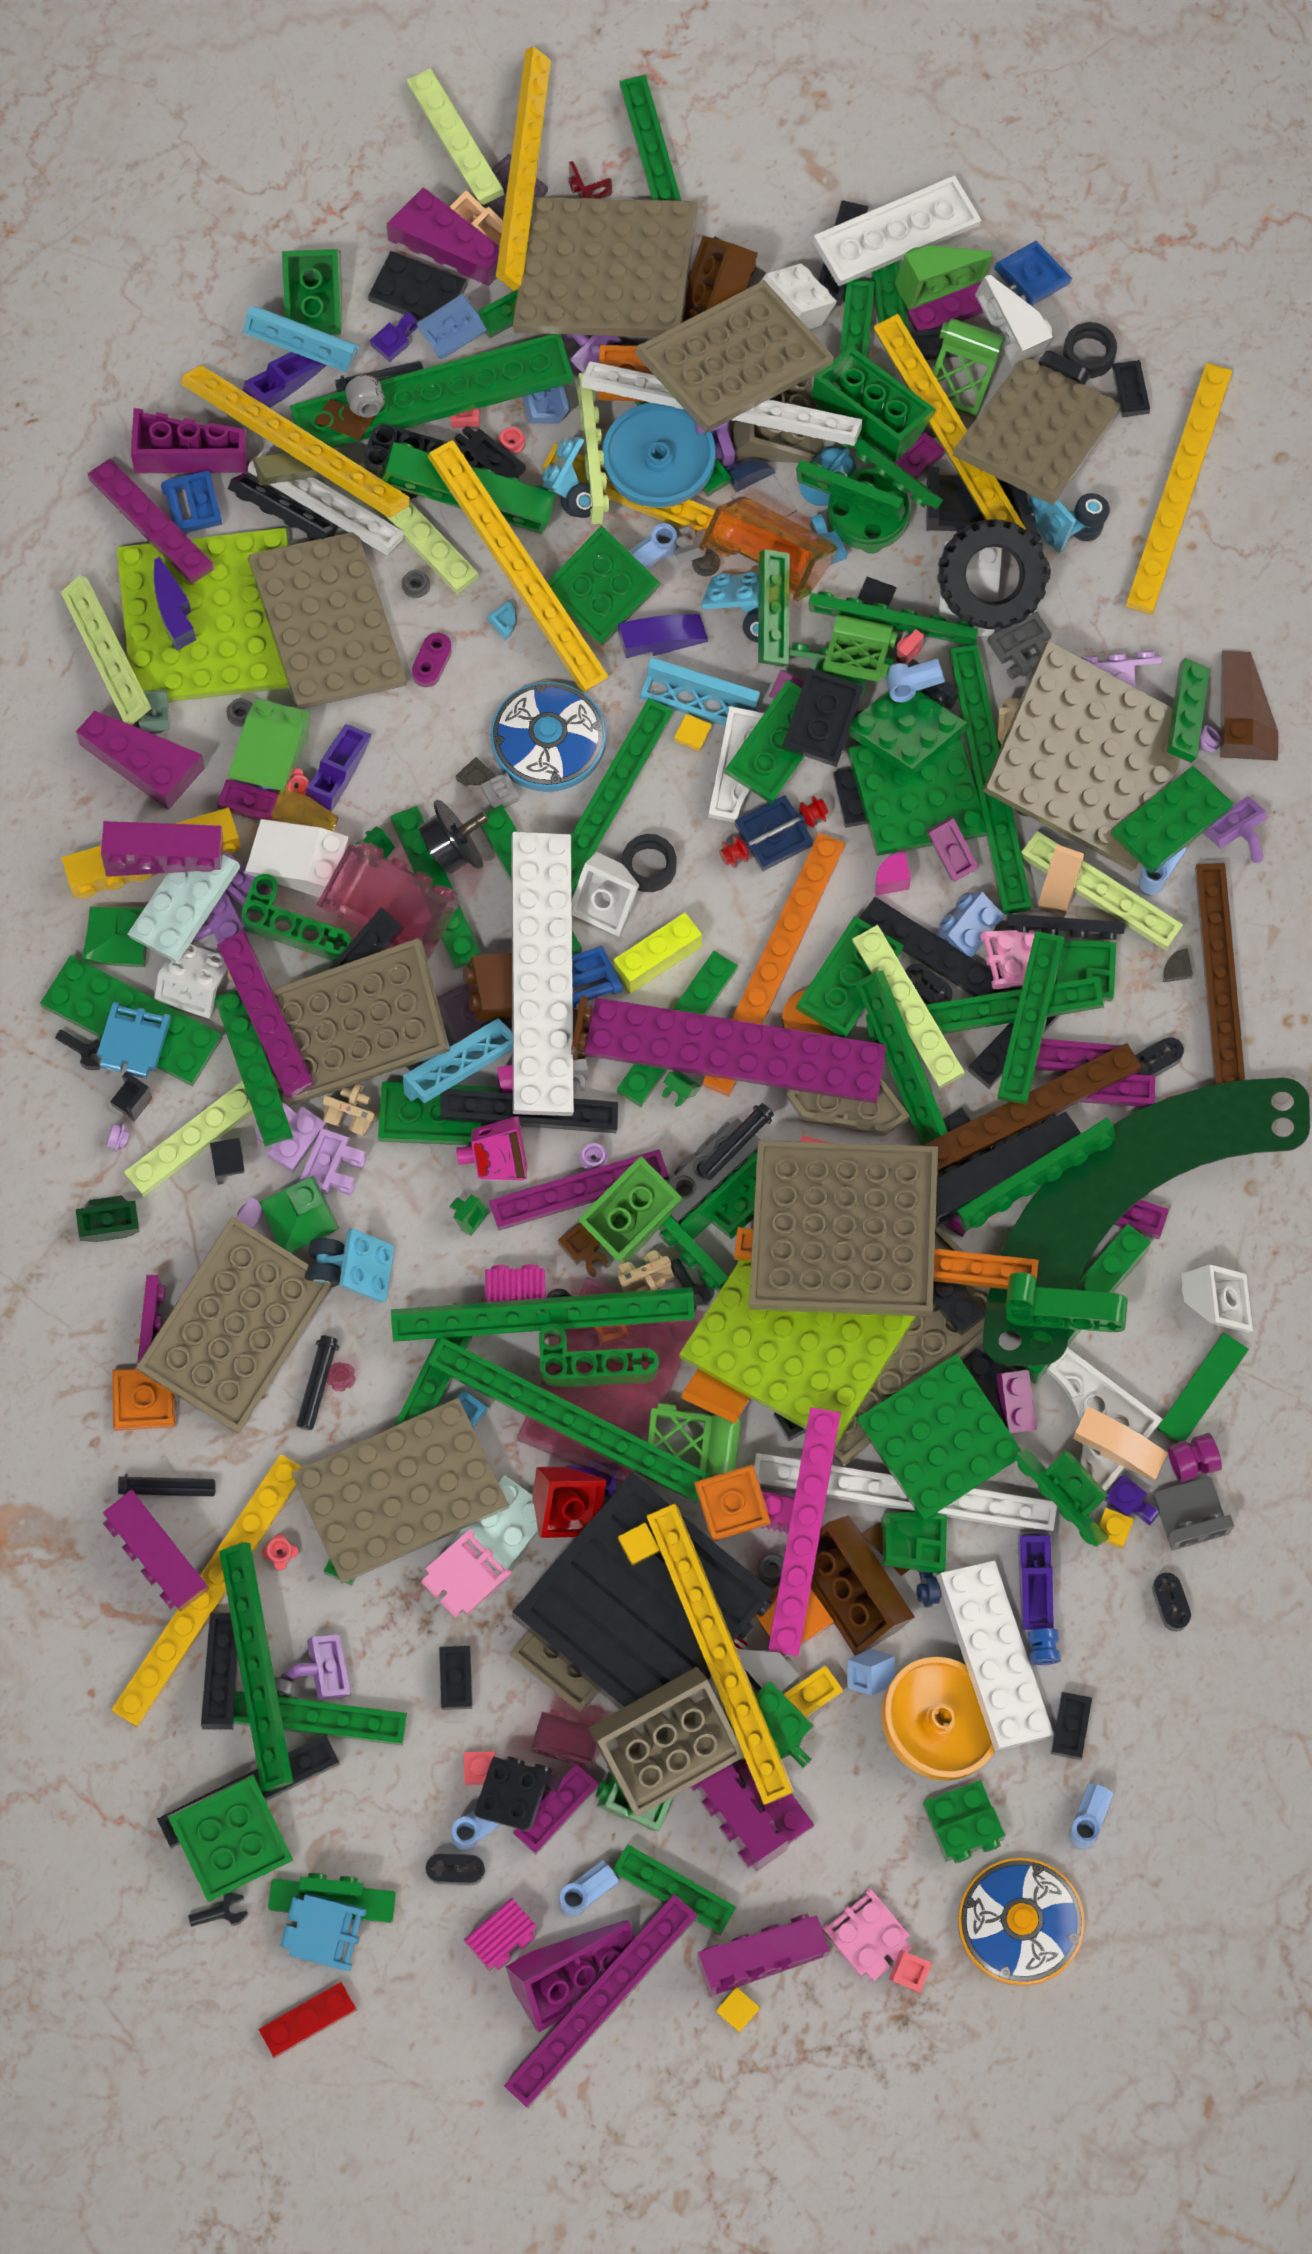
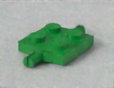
[729,1681,814,1768]

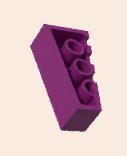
[386,187,500,286]
[131,407,248,474]
[76,710,205,810]
[101,821,224,877]
[102,1490,209,1612]
[690,1764,789,1872]
[697,1913,830,1997]

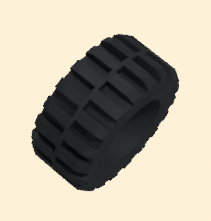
[937,519,1049,630]

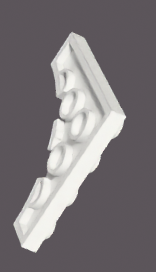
[708,706,808,823]
[1047,1347,1162,1492]

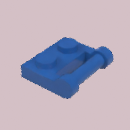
[161,470,223,535]
[572,946,623,1009]

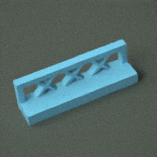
[243,306,359,373]
[640,657,760,726]
[403,1018,512,1103]

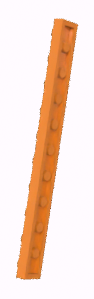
[702,833,845,1097]
[734,1227,1039,1289]

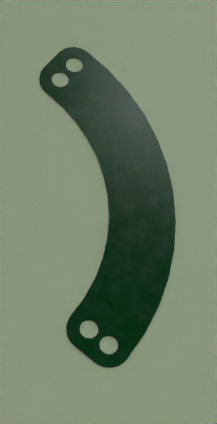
[983,1078,1310,1366]

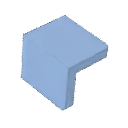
[847,1649,895,1696]

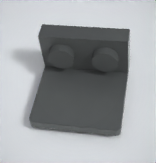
[1153,1477,1234,1551]

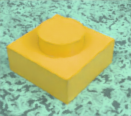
[1099,1508,1134,1549]

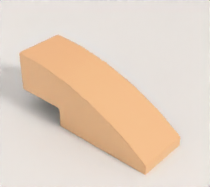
[450,190,503,246]
[1037,844,1085,917]
[1073,1406,1168,1481]

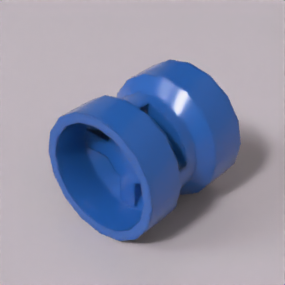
[1028,1628,1061,1665]

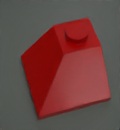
[532,1466,606,1538]

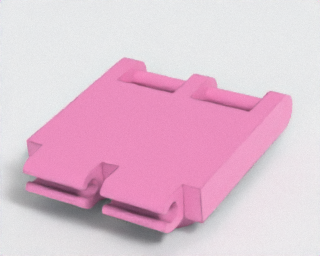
[980,930,1035,989]
[422,1529,513,1618]
[821,1888,912,1982]

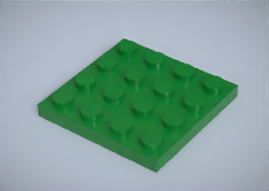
[847,736,986,856]
[856,1354,1022,1522]

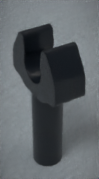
[55,1029,101,1070]
[671,1258,710,1313]
[188,1892,249,1927]

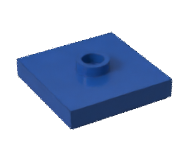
[994,241,1072,306]

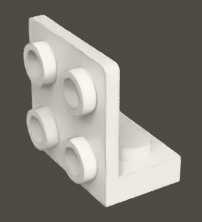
[155,944,228,1018]

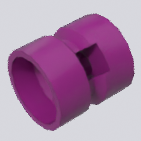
[1168,1432,1222,1483]

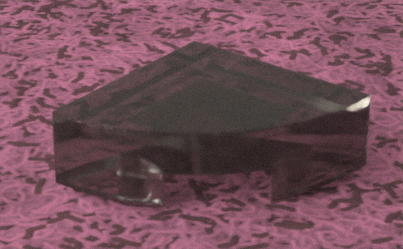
[455,757,496,786]
[1163,948,1193,982]

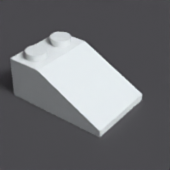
[975,274,1052,368]
[938,541,1002,638]
[244,819,348,900]

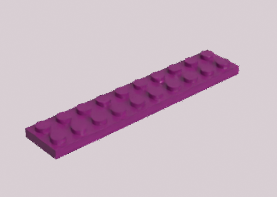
[585,997,886,1104]

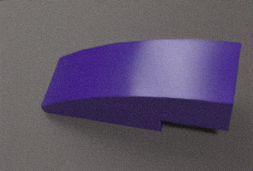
[242,352,326,408]
[154,557,196,651]
[618,614,708,659]
[305,723,372,813]
[1018,1534,1054,1630]

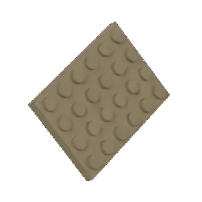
[635,280,835,433]
[953,358,1121,505]
[248,532,407,709]
[272,938,450,1107]
[135,1216,332,1434]
[291,1398,509,1584]

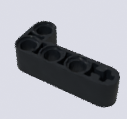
[363,424,479,479]

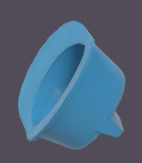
[799,447,857,506]

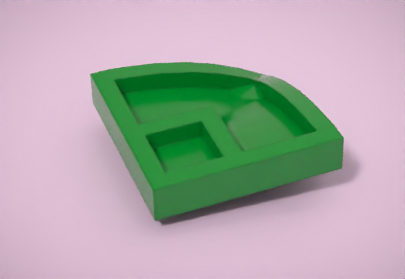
[82,907,147,967]
[1055,941,1116,1002]
[259,1175,340,1253]
[881,1512,947,1574]

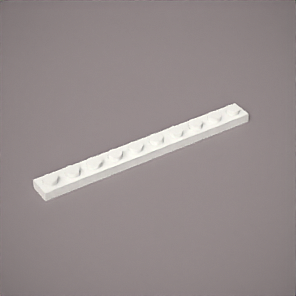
[581,361,862,446]
[754,1453,1057,1534]

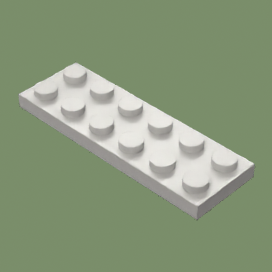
[812,175,982,286]
[937,1561,1054,1751]

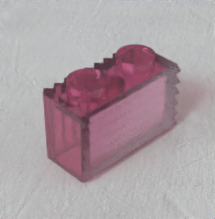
[531,1709,598,1769]

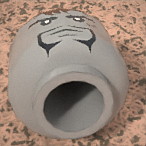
[346,375,385,418]

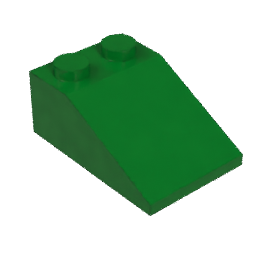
[282,249,342,335]

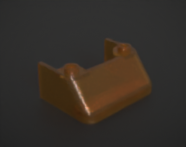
[699,496,838,602]

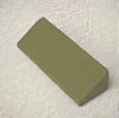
[253,447,335,486]

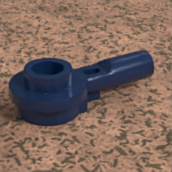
[916,1571,941,1608]

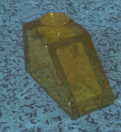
[272,789,338,832]

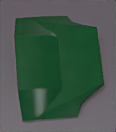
[75,1195,140,1242]

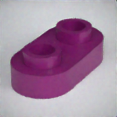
[412,633,452,687]

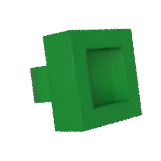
[355,826,395,868]
[662,1071,701,1107]
[449,1194,489,1236]

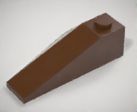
[1220,651,1278,761]

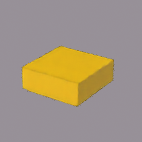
[674,714,712,752]
[618,1523,660,1565]
[716,1987,760,2033]

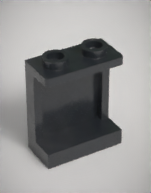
[926,467,1001,531]

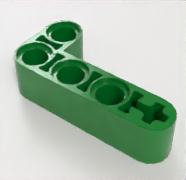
[241,874,352,961]
[1006,1272,1128,1332]
[539,1324,659,1388]

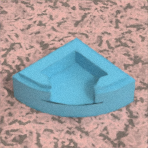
[487,600,516,641]

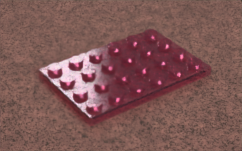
[517,1277,698,1483]

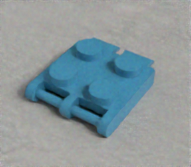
[97,1002,171,1079]
[280,1892,367,1971]

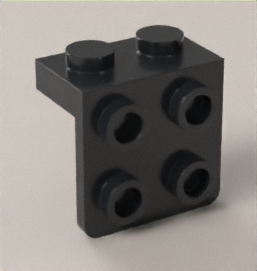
[475,1756,561,1831]

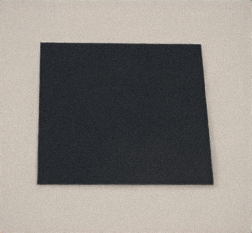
[857,576,897,606]

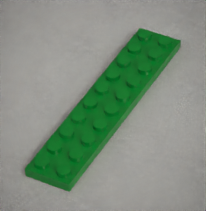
[290,334,574,448]

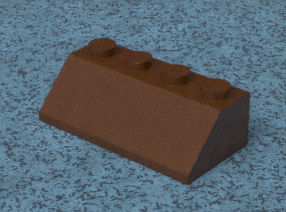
[682,236,758,323]
[811,1515,915,1656]

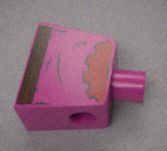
[456,1116,528,1180]

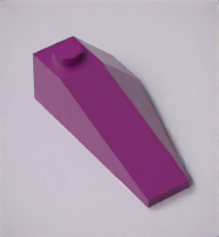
[505,1919,635,2032]

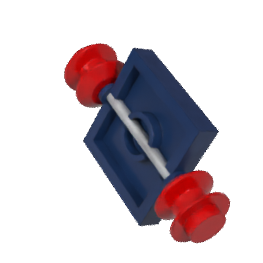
[719,795,829,871]

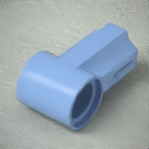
[629,523,677,570]
[886,658,945,702]
[1139,847,1187,895]
[1069,1783,1114,1849]
[451,1810,501,1851]
[559,1860,619,1917]

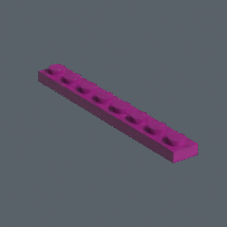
[504,1894,698,2109]

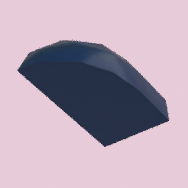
[724,458,776,493]

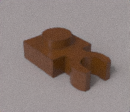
[558,1223,609,1277]

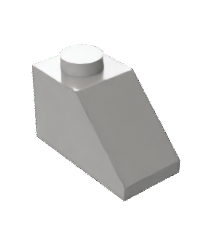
[736,1649,800,1693]

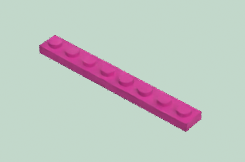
[768,1407,841,1656]

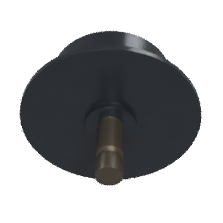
[419,799,489,874]

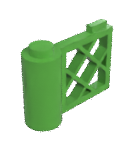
[933,318,1005,416]
[823,614,898,682]
[647,1403,741,1477]

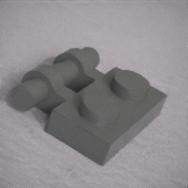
[987,612,1057,680]

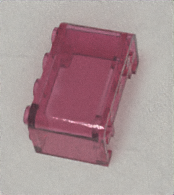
[316,841,460,962]

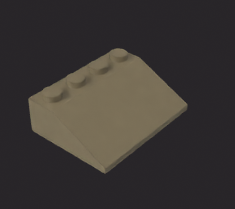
[733,373,823,463]
[588,1667,744,1817]

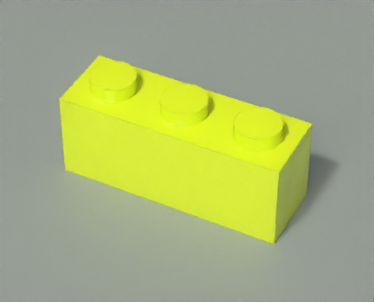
[613,912,702,994]

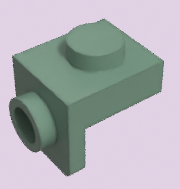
[139,690,170,734]

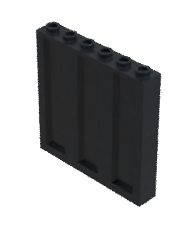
[511,1473,774,1709]

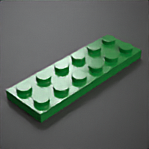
[40,955,223,1087]

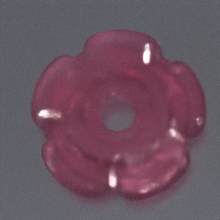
[327,1362,356,1392]

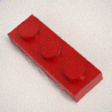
[258,1981,357,2059]

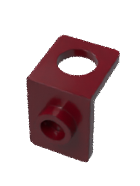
[568,161,612,199]

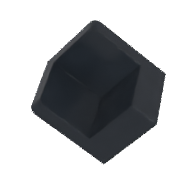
[110,1072,153,1121]
[210,1138,245,1185]

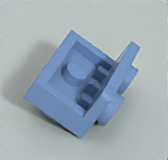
[417,294,486,360]
[522,386,570,424]
[935,892,1005,958]

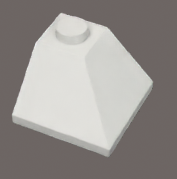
[571,852,639,937]
[1181,1264,1253,1333]

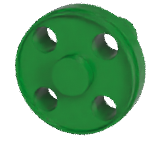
[828,469,910,554]

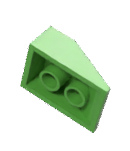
[894,245,993,310]
[228,698,311,791]
[578,1156,683,1264]

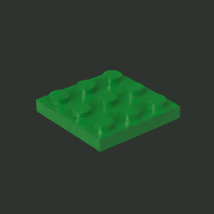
[547,525,662,646]
[848,690,967,777]
[168,1774,294,1902]

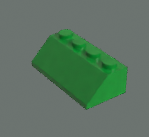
[811,346,936,462]

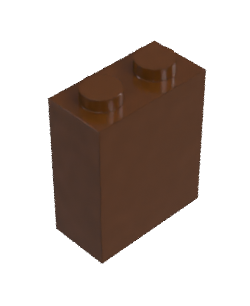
[463,953,512,1021]

